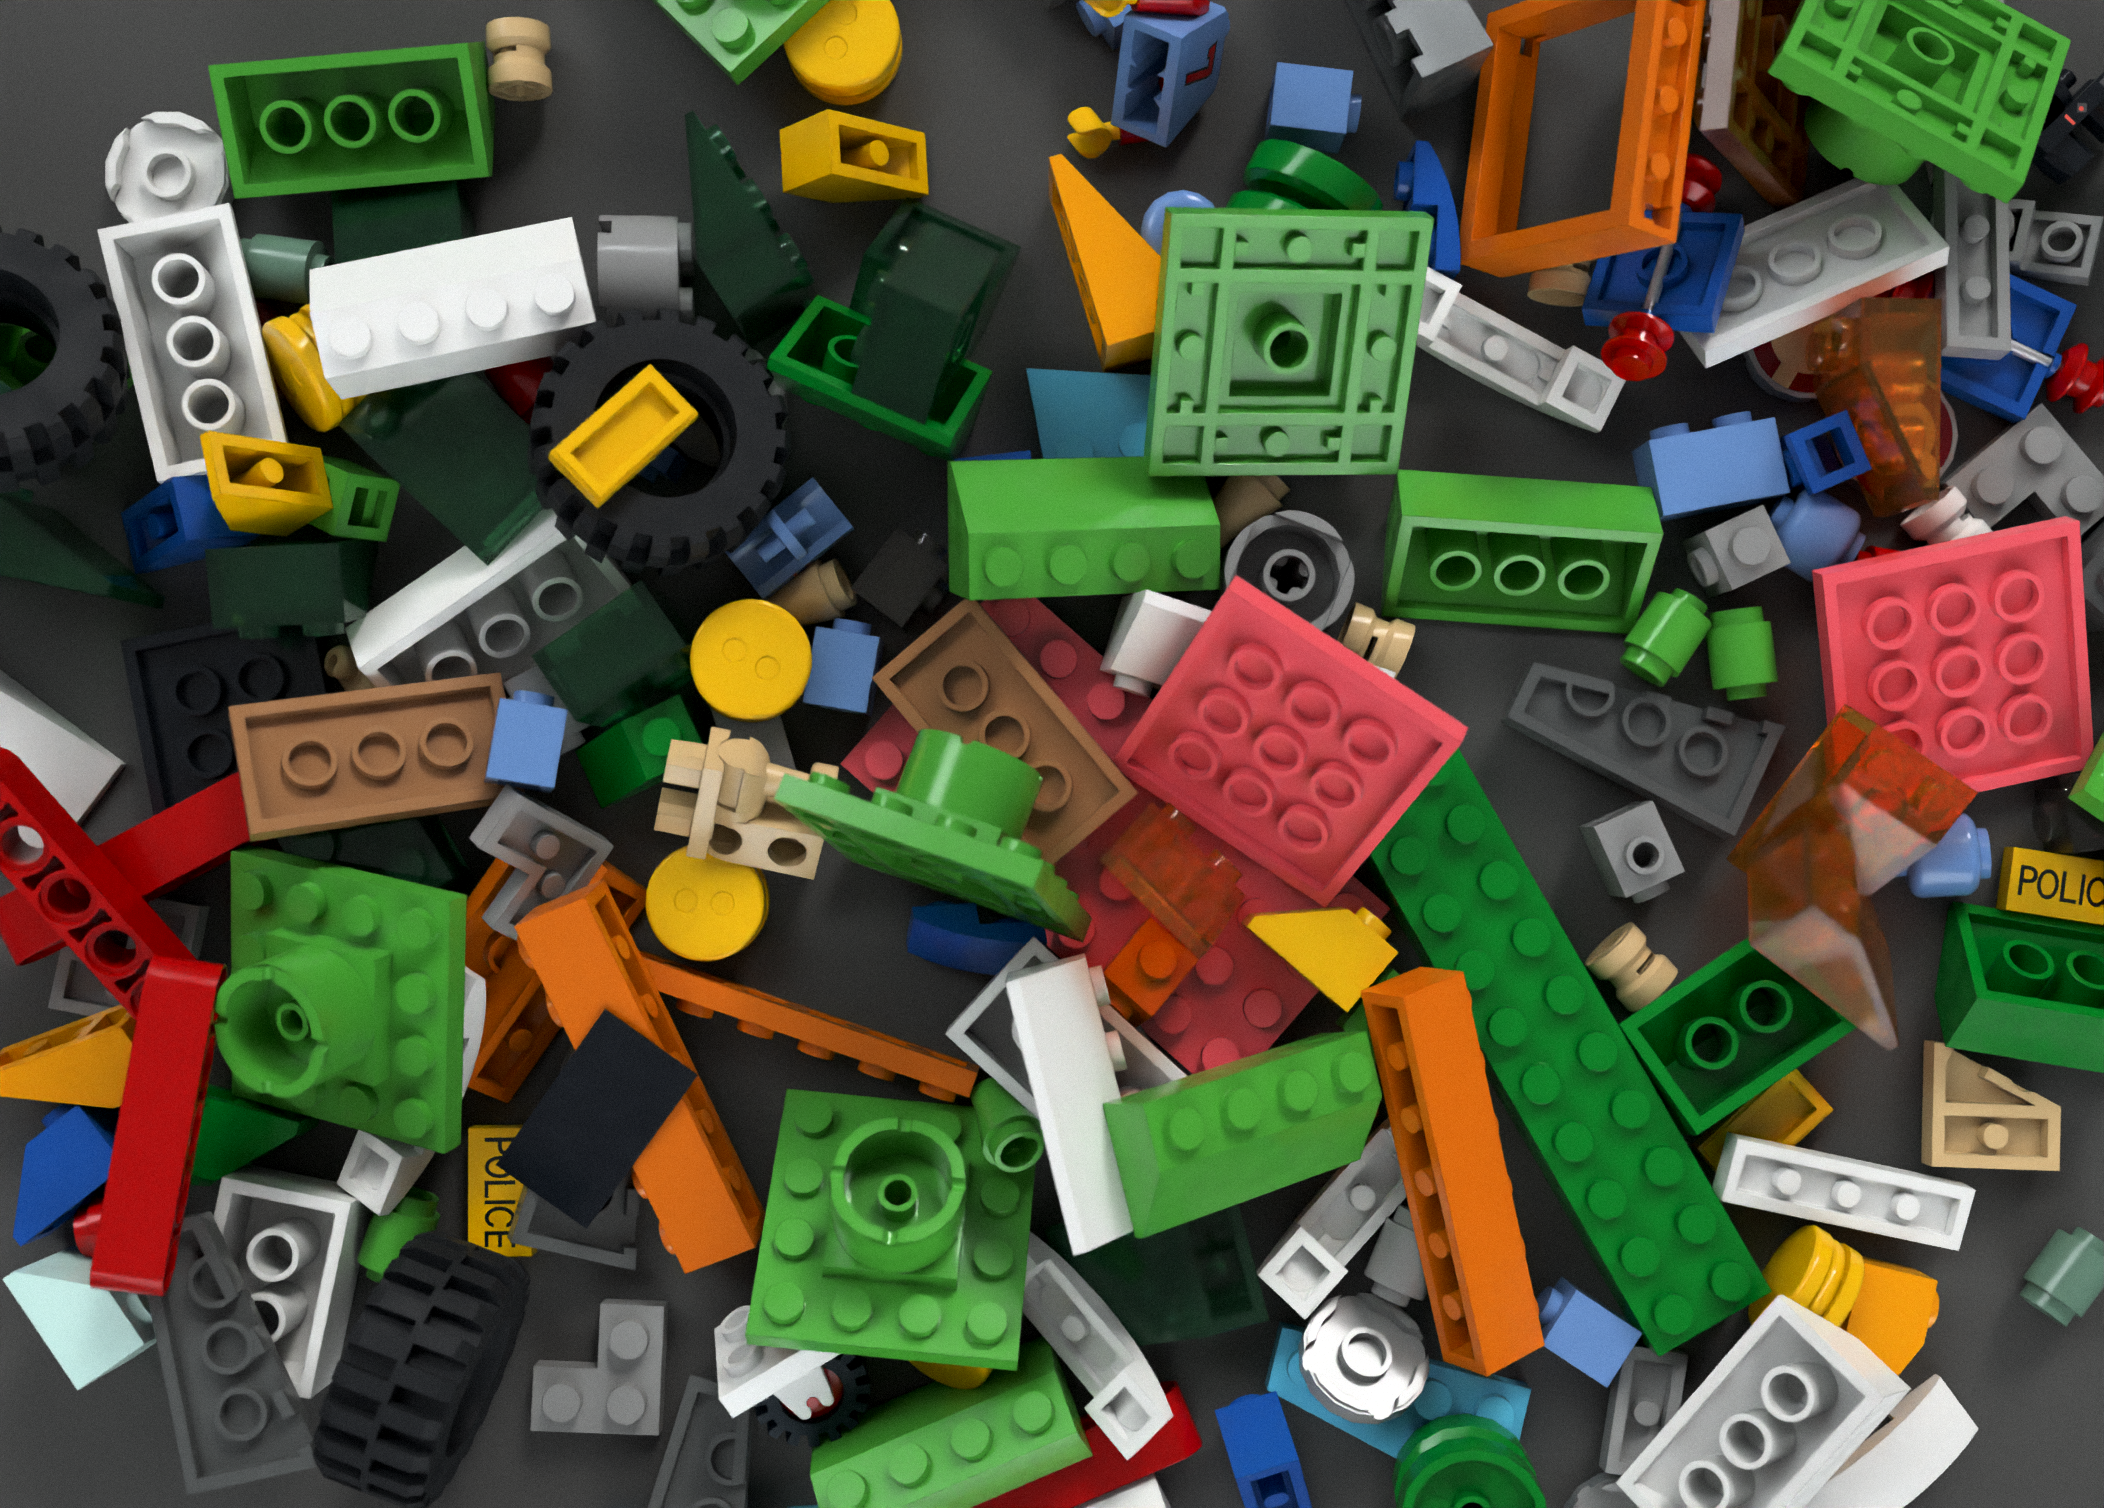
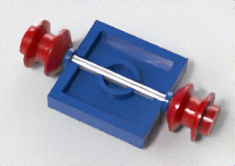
[1582,154,1745,381]
[1866,272,2104,424]

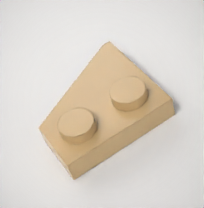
[1921,1040,2061,1171]

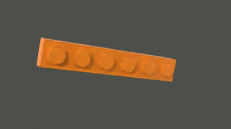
[638,949,980,1102]

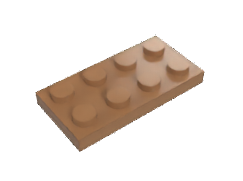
[872,598,1139,865]
[228,672,525,842]

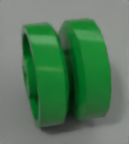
[1225,139,1383,211]
[1392,1413,1547,1508]

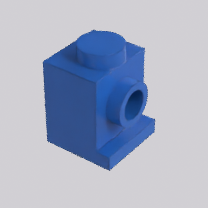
[1779,409,1872,498]

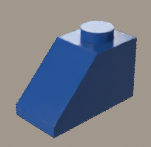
[121,475,261,574]
[13,1103,119,1247]
[1215,1391,1312,1508]

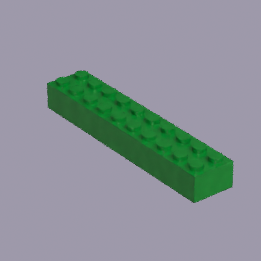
[1364,748,1772,1357]

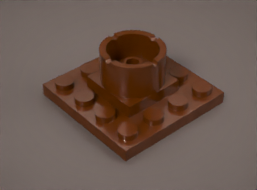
[1672,0,1812,212]

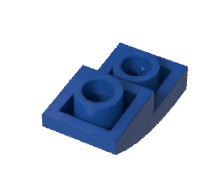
[1393,140,1461,280]
[906,901,1047,975]

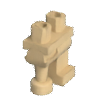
[654,726,839,880]

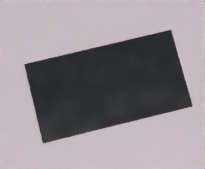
[496,1009,698,1229]

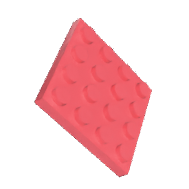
[1812,516,2094,821]
[1113,575,1468,908]

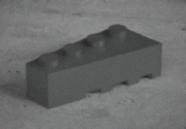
[1343,0,1494,121]

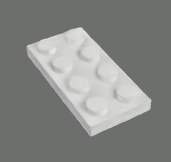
[1679,178,1950,369]

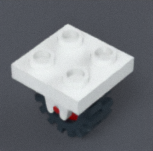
[714,1305,871,1447]

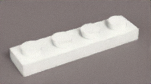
[1712,1132,1976,1251]

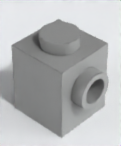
[1682,505,1791,598]
[1579,800,1685,903]

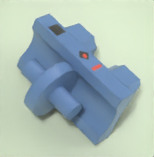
[725,477,855,601]

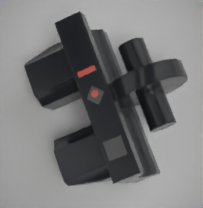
[2030,69,2104,185]

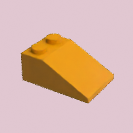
[1049,154,1161,373]

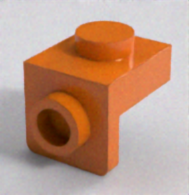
[1103,917,1199,1028]

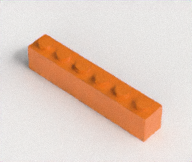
[514,879,766,1274]
[1360,966,1545,1377]

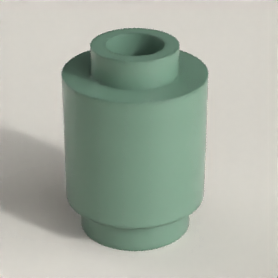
[240,233,336,304]
[2019,1226,2104,1327]

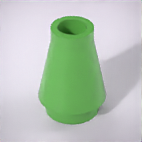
[970,1078,1044,1173]

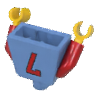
[1067,0,1230,159]

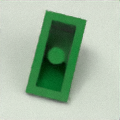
[575,694,709,809]
[190,1084,320,1186]

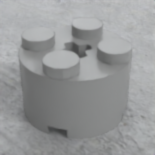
[597,215,696,328]
[1219,510,1355,632]

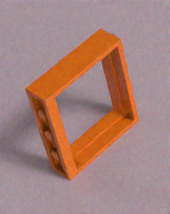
[1459,0,1706,278]

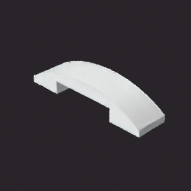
[1416,266,1626,433]
[336,966,486,1216]
[1256,1117,1406,1320]
[1023,1232,1174,1460]
[1804,1374,1979,1508]

